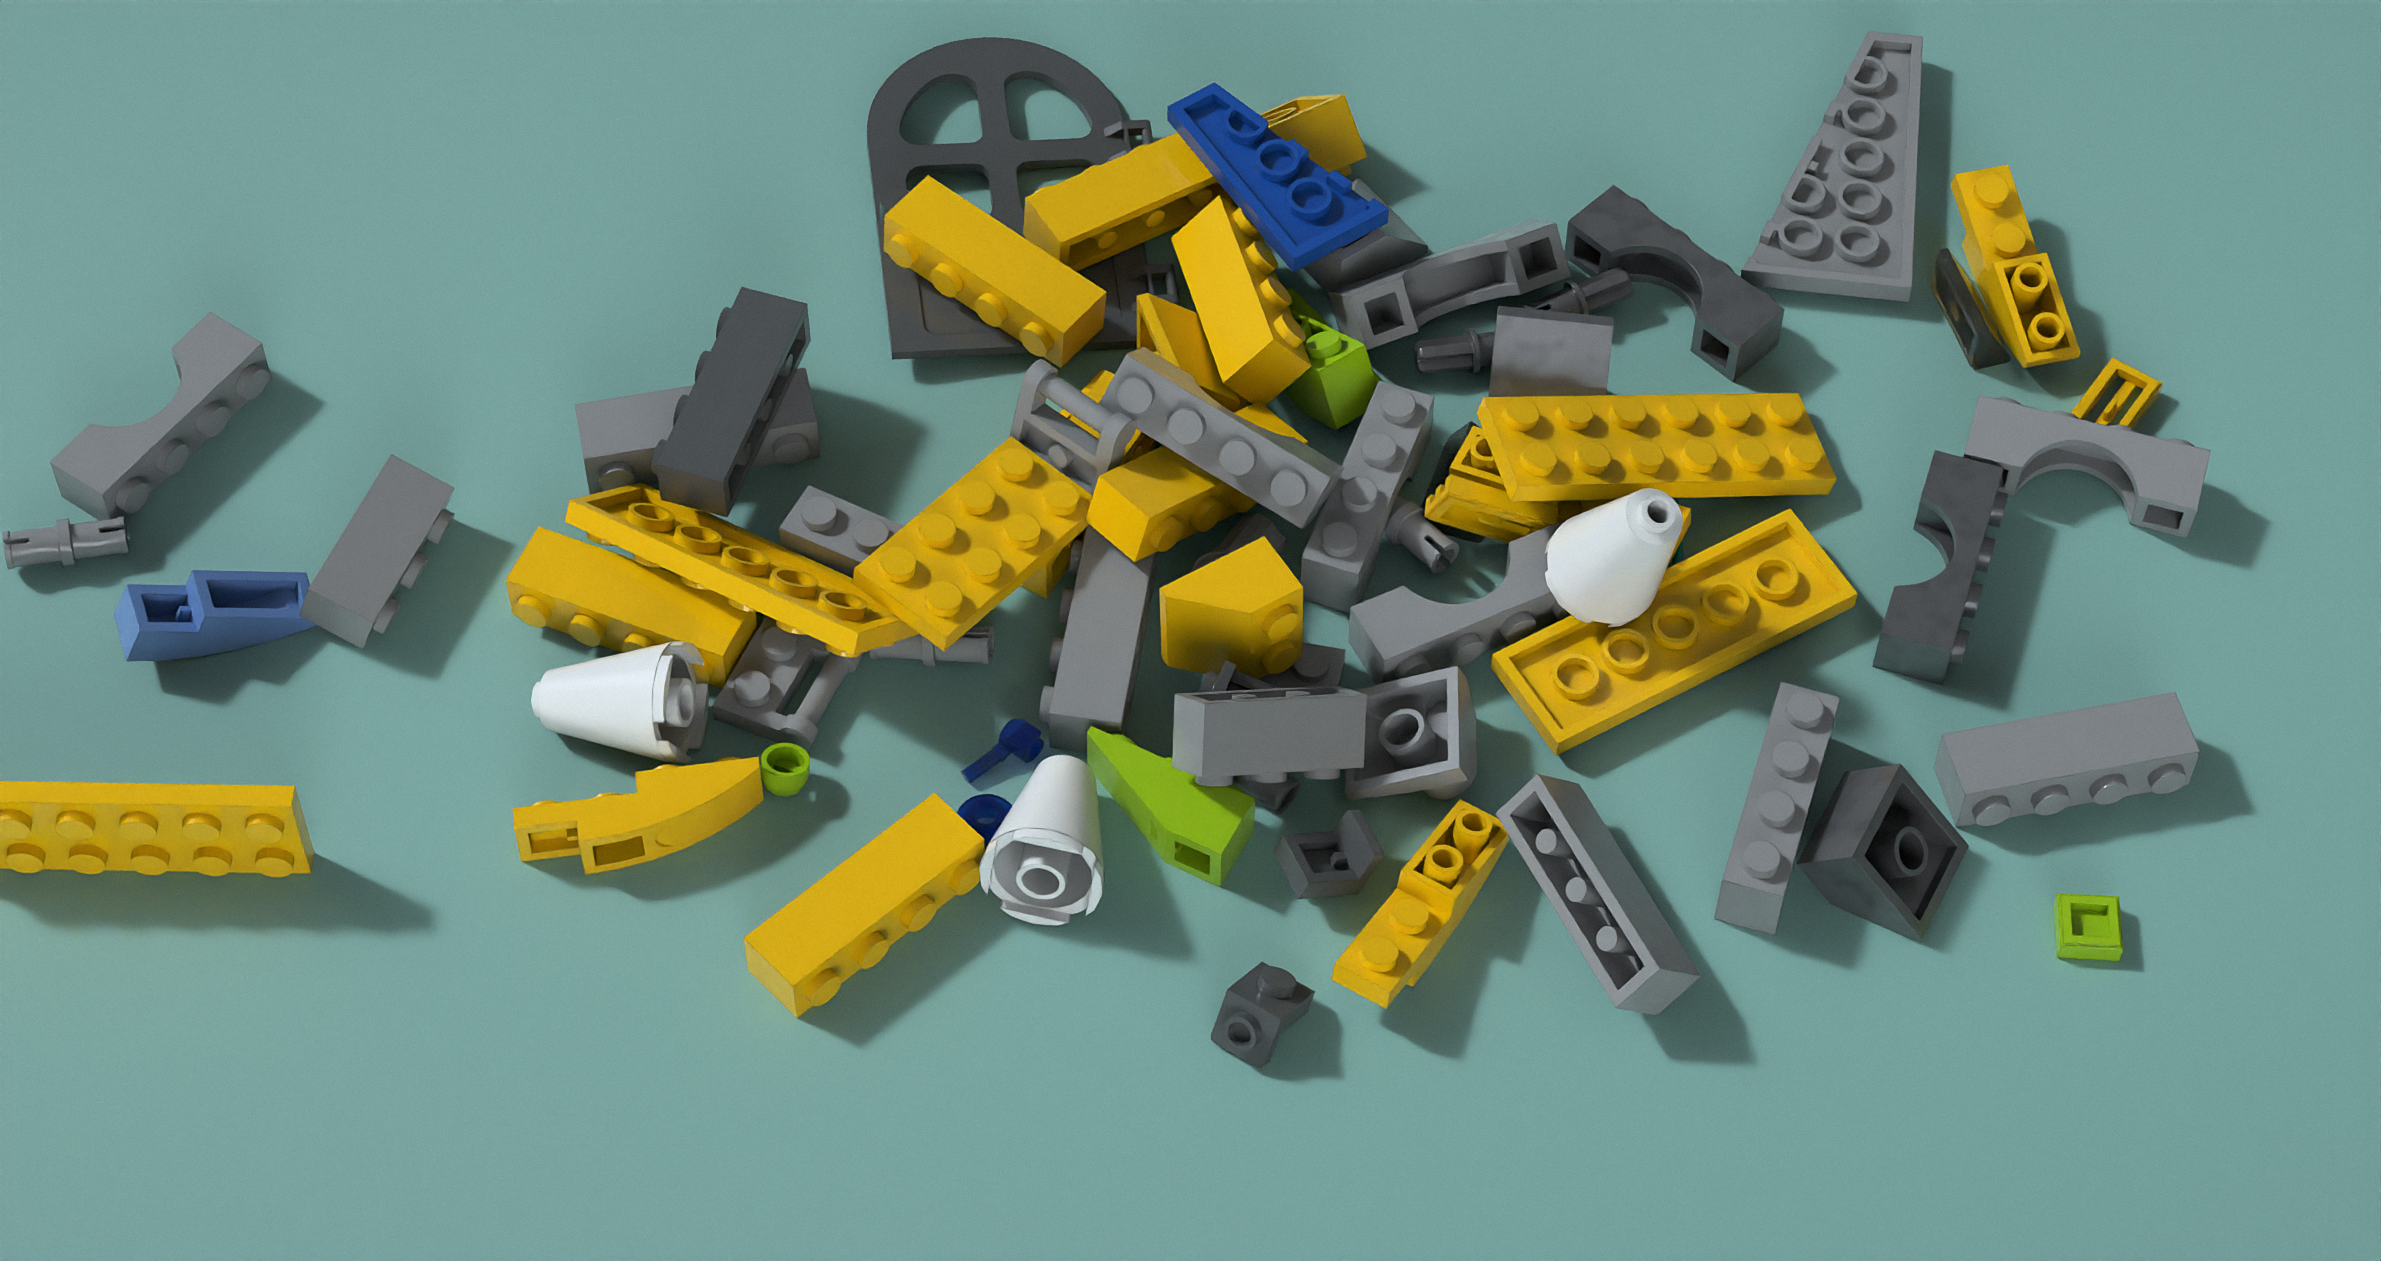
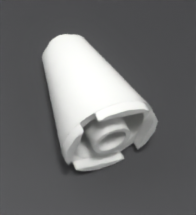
[1545,488,1683,627]
[531,641,709,764]
[979,755,1105,926]

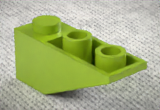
[1283,308,1377,430]
[1087,726,1255,887]

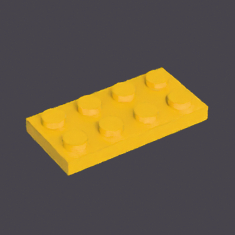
[852,436,1093,652]

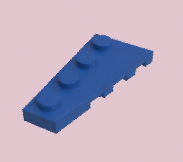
[1167,82,1389,273]

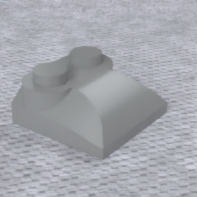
[1345,666,1477,800]

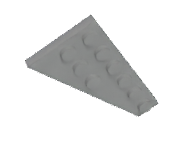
[1740,31,1923,302]

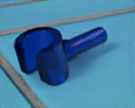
[961,719,1044,784]

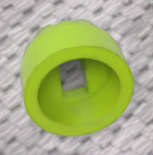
[760,743,810,797]

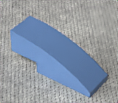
[114,570,317,662]

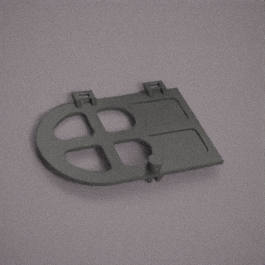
[867,37,1181,360]

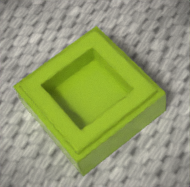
[2053,893,2123,961]

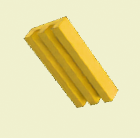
[2071,357,2163,430]
[1424,474,1558,544]

